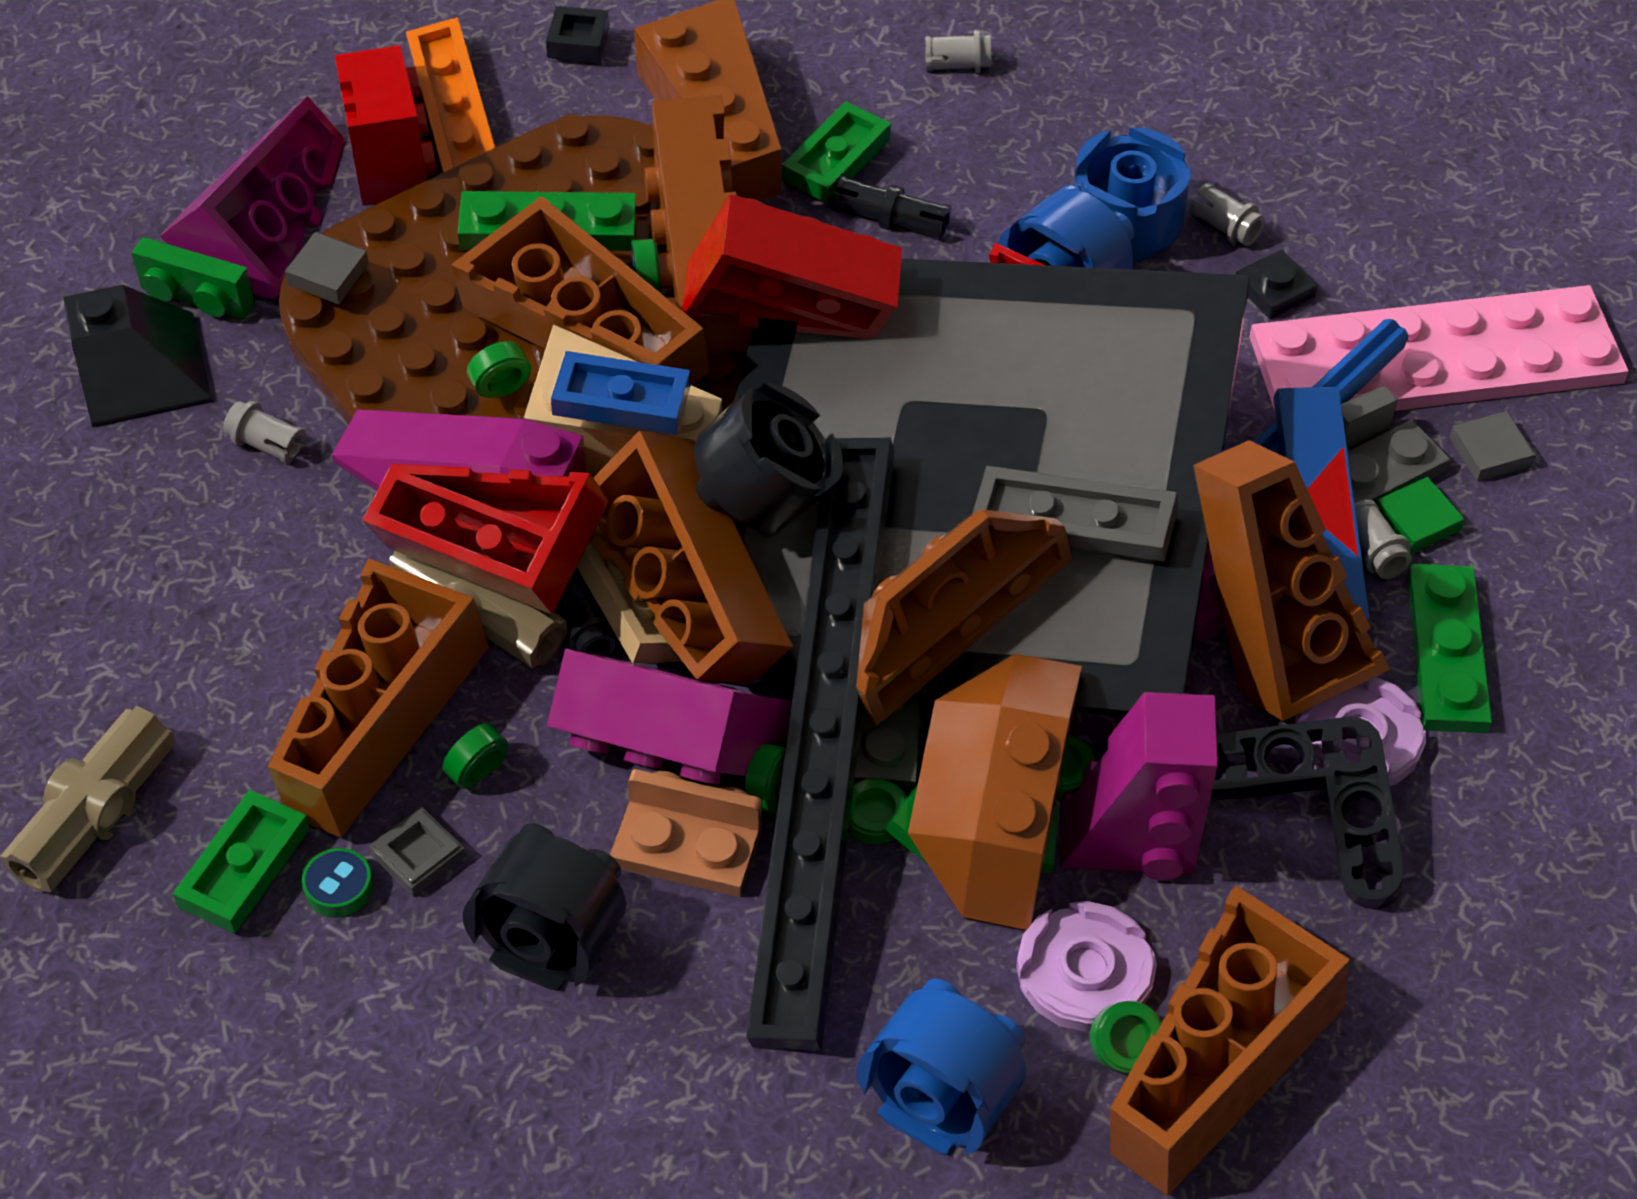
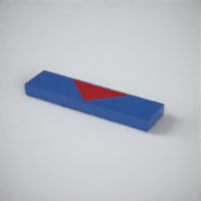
[1273,387,1370,621]

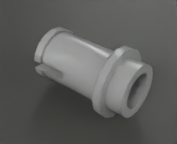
[925,30,991,74]
[1189,183,1265,246]
[223,401,306,465]
[1354,499,1412,579]

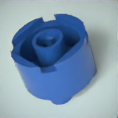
[1074,127,1191,261]
[998,185,1134,270]
[857,978,1027,1155]

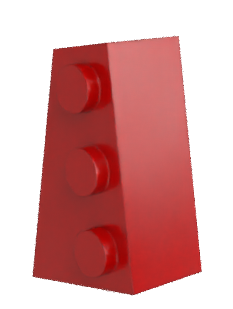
[334,45,437,206]
[682,194,902,339]
[362,464,609,614]

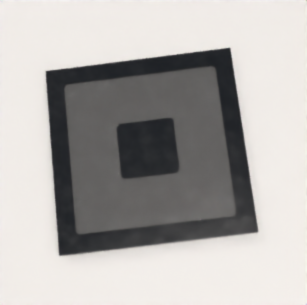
[665,258,1250,717]

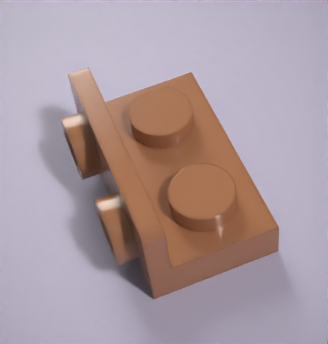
[610,769,763,897]

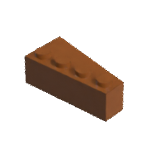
[634,0,781,201]
[644,95,753,355]
[451,196,710,386]
[590,430,793,684]
[1193,440,1390,721]
[267,558,489,838]
[1110,885,1350,1197]

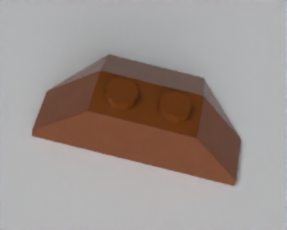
[856,509,1072,726]
[908,654,1082,931]

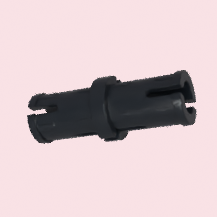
[833,175,952,241]

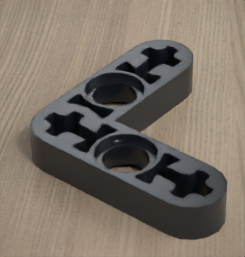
[1211,717,1404,909]

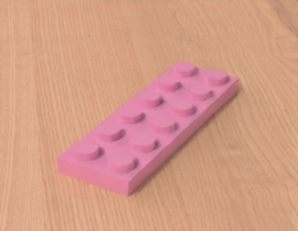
[1249,285,1629,411]

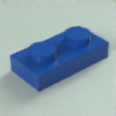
[551,351,691,435]

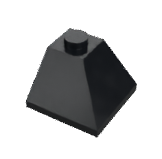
[63,285,212,427]

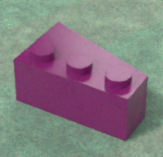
[547,649,792,785]
[1060,692,1217,881]

